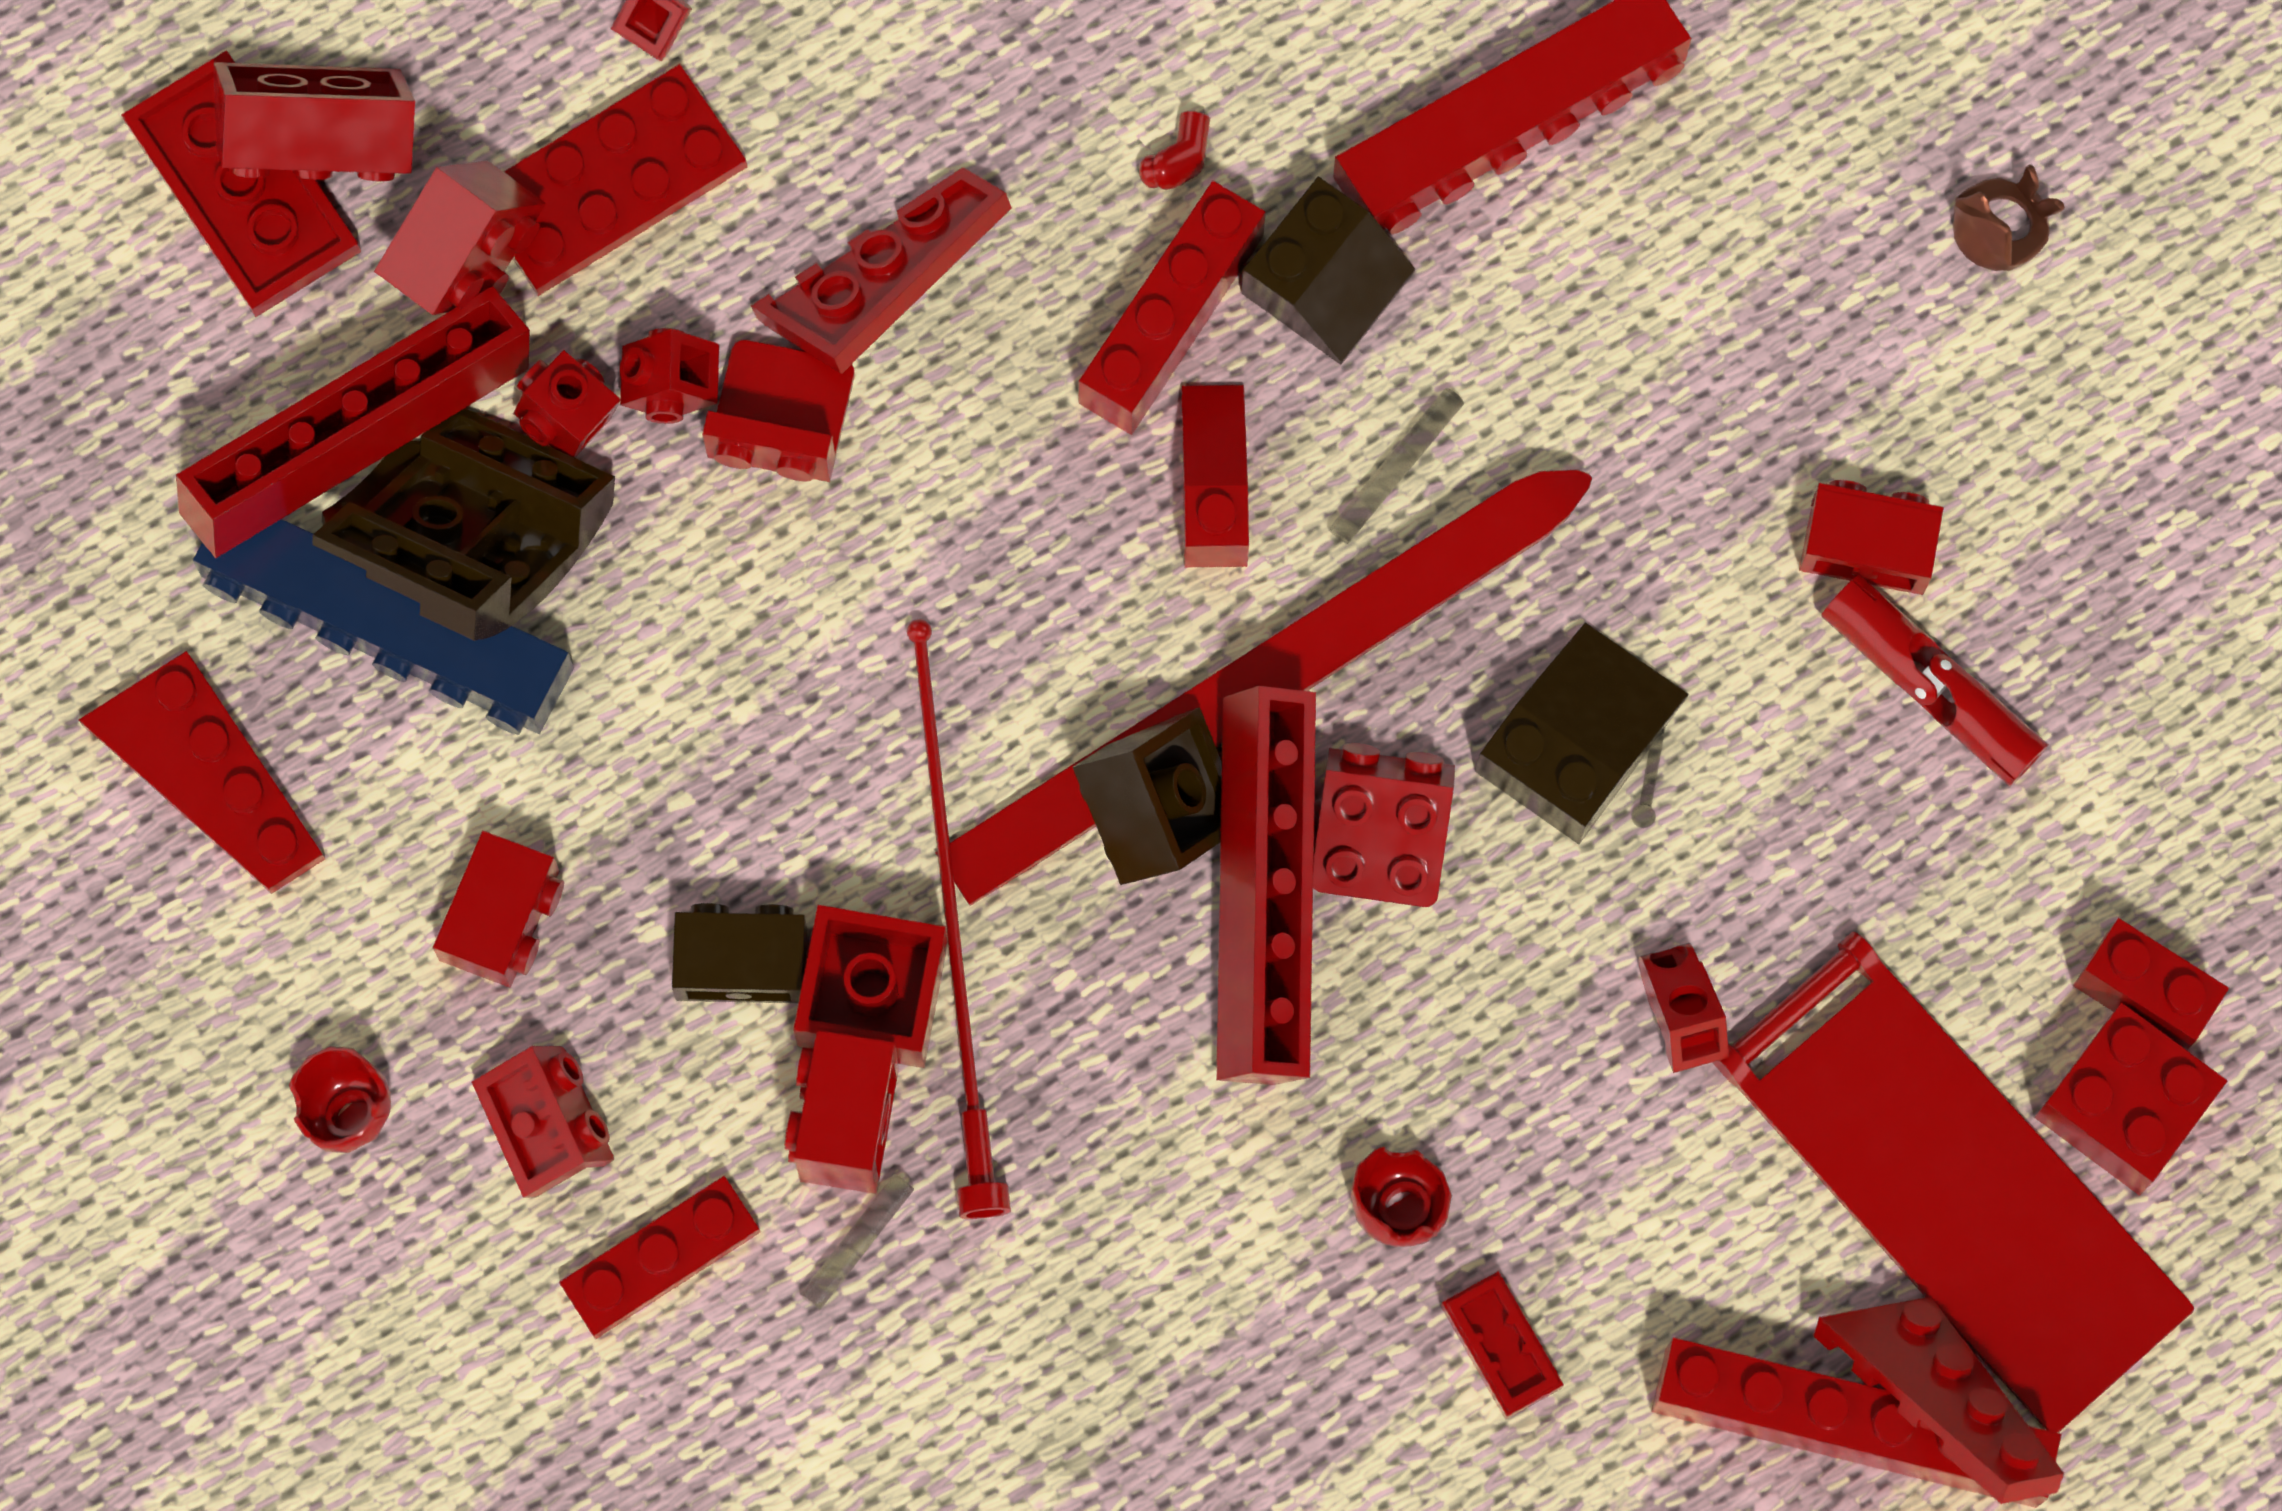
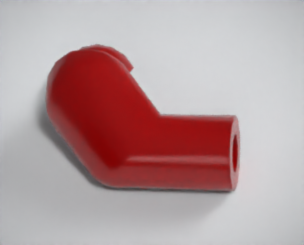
[1139,111,1210,190]

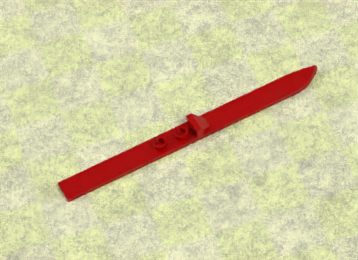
[935,470,1592,906]

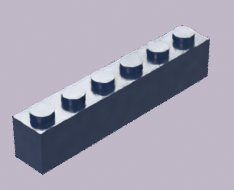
[193,519,574,735]

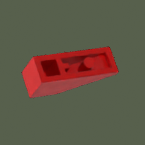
[1181,385,1249,568]

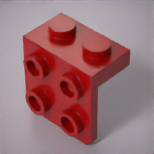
[702,340,855,482]
[1313,743,1455,907]

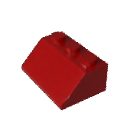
[213,62,415,182]

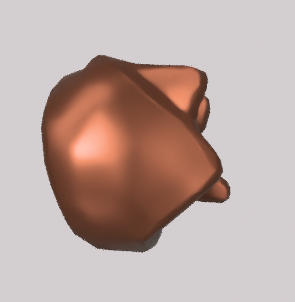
[1952,164,2065,271]

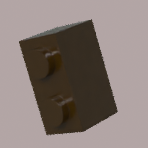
[672,903,808,1003]

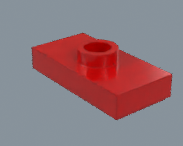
[1440,1271,1564,1420]

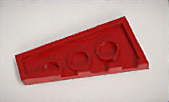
[751,167,1012,374]
[78,651,325,894]
[1813,1296,2064,1504]

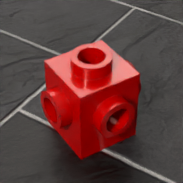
[620,328,720,424]
[513,350,621,458]

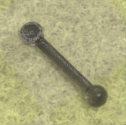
[1631,727,1666,828]

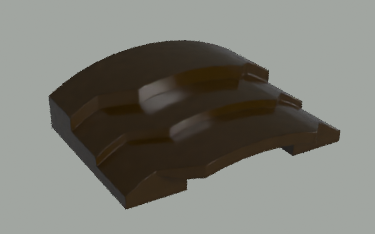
[312,408,615,641]

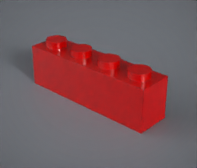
[1078,180,1266,435]

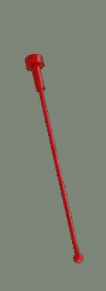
[907,619,1011,1220]

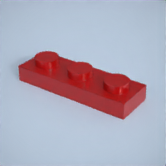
[559,1175,761,1340]

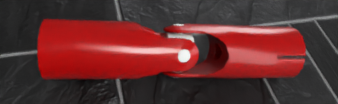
[1821,574,2049,787]

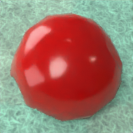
[289,1046,391,1153]
[1351,1147,1452,1247]

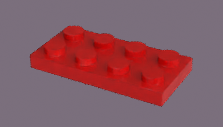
[121,50,361,318]
[503,64,748,296]

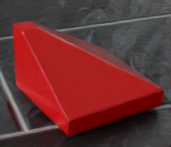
[611,0,692,62]

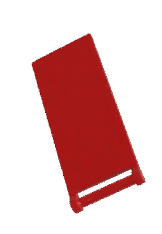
[1712,931,2194,1433]

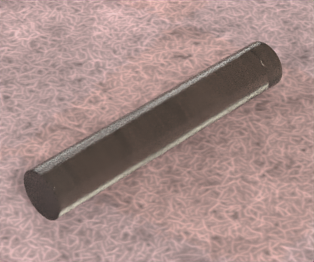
[800,1174,914,1310]

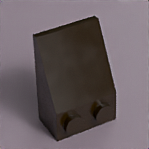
[1475,622,1689,845]

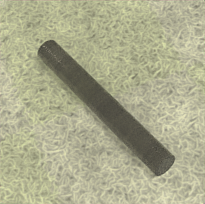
[1329,388,1464,545]

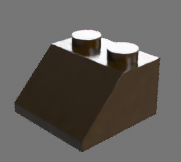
[1241,176,1416,365]
[1072,707,1222,885]

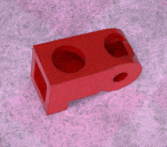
[1639,943,1729,1073]

